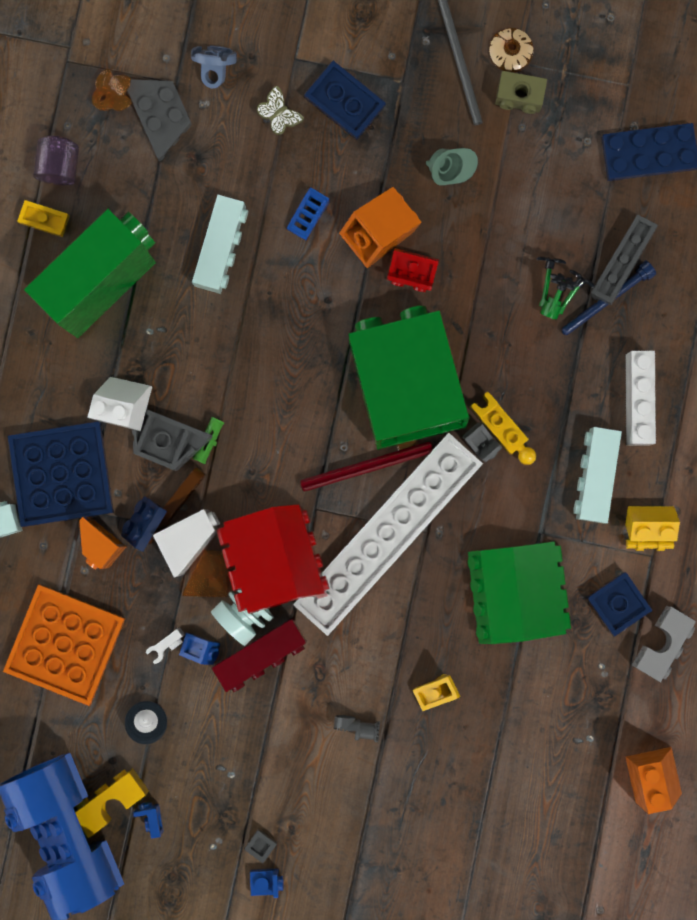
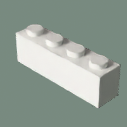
[626,351,656,446]

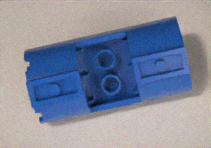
[0,753,124,920]

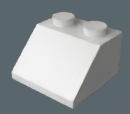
[88,377,152,431]

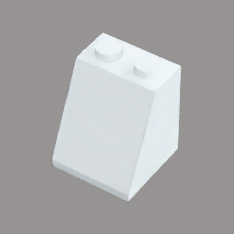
[153,509,220,577]

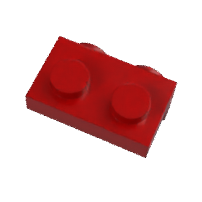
[387,248,439,292]

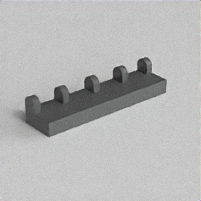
[591,215,658,305]

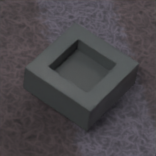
[244,828,277,863]

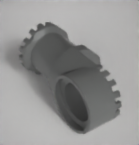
[334,715,380,743]

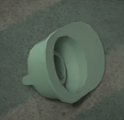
[426,148,478,185]

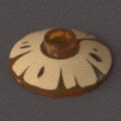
[489,28,534,73]

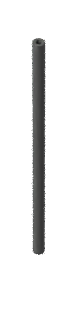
[438,0,483,126]

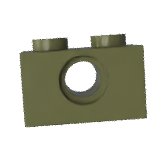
[495,71,547,114]

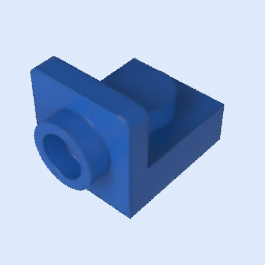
[179,633,220,665]
[133,802,164,839]
[250,868,284,898]

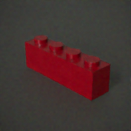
[211,618,307,693]

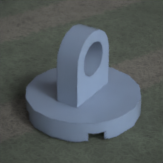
[191,46,237,89]

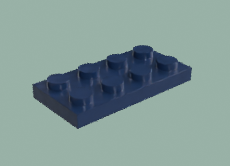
[601,123,697,181]

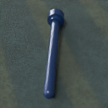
[561,260,656,335]

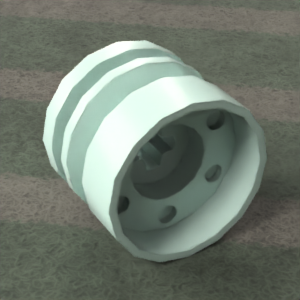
[211,590,274,646]

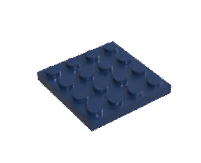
[8,421,114,527]

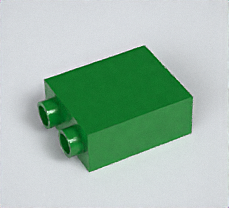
[24,209,156,339]
[348,306,469,450]

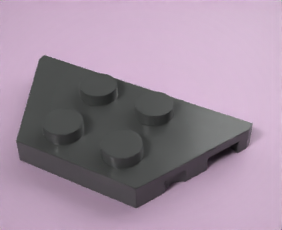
[123,79,192,161]
[132,409,213,471]

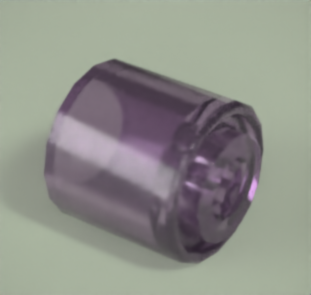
[33,136,79,185]

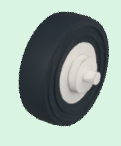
[125,701,167,744]

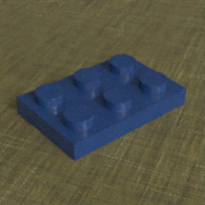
[304,60,386,140]

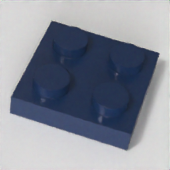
[121,496,167,552]
[586,572,653,637]

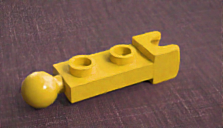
[469,392,536,465]

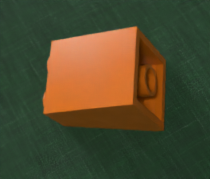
[339,187,422,268]
[626,747,682,814]

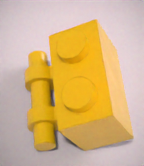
[625,506,680,551]

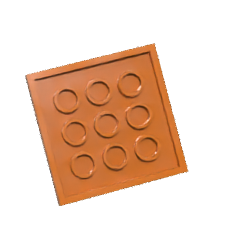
[3,584,126,706]

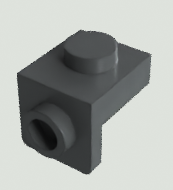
[462,422,502,462]

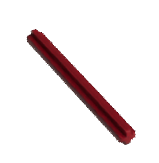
[300,442,433,492]

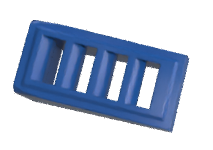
[286,187,330,241]

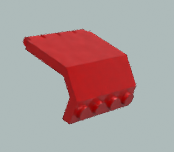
[216,504,330,614]

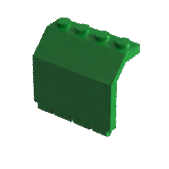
[468,542,571,644]

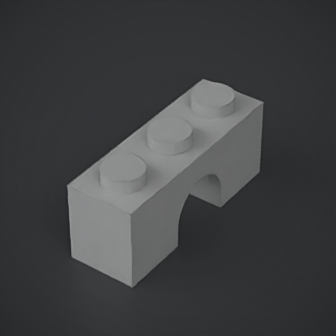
[631,606,696,682]

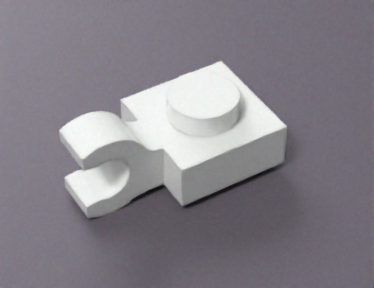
[146,628,185,664]

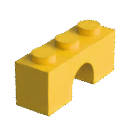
[75,768,149,838]

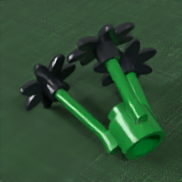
[536,256,595,320]

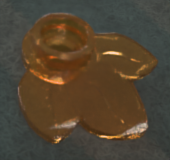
[92,69,132,111]

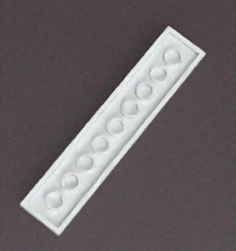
[293,433,483,636]

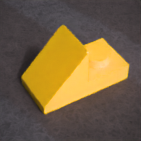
[413,674,461,711]

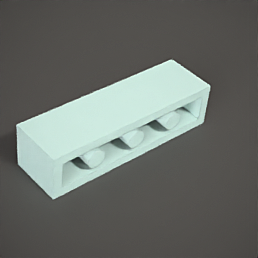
[192,195,248,294]
[574,427,622,524]

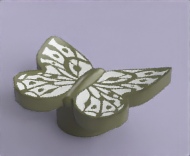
[257,86,304,135]

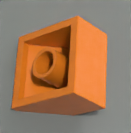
[79,517,127,570]

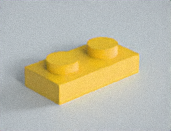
[17,200,70,237]

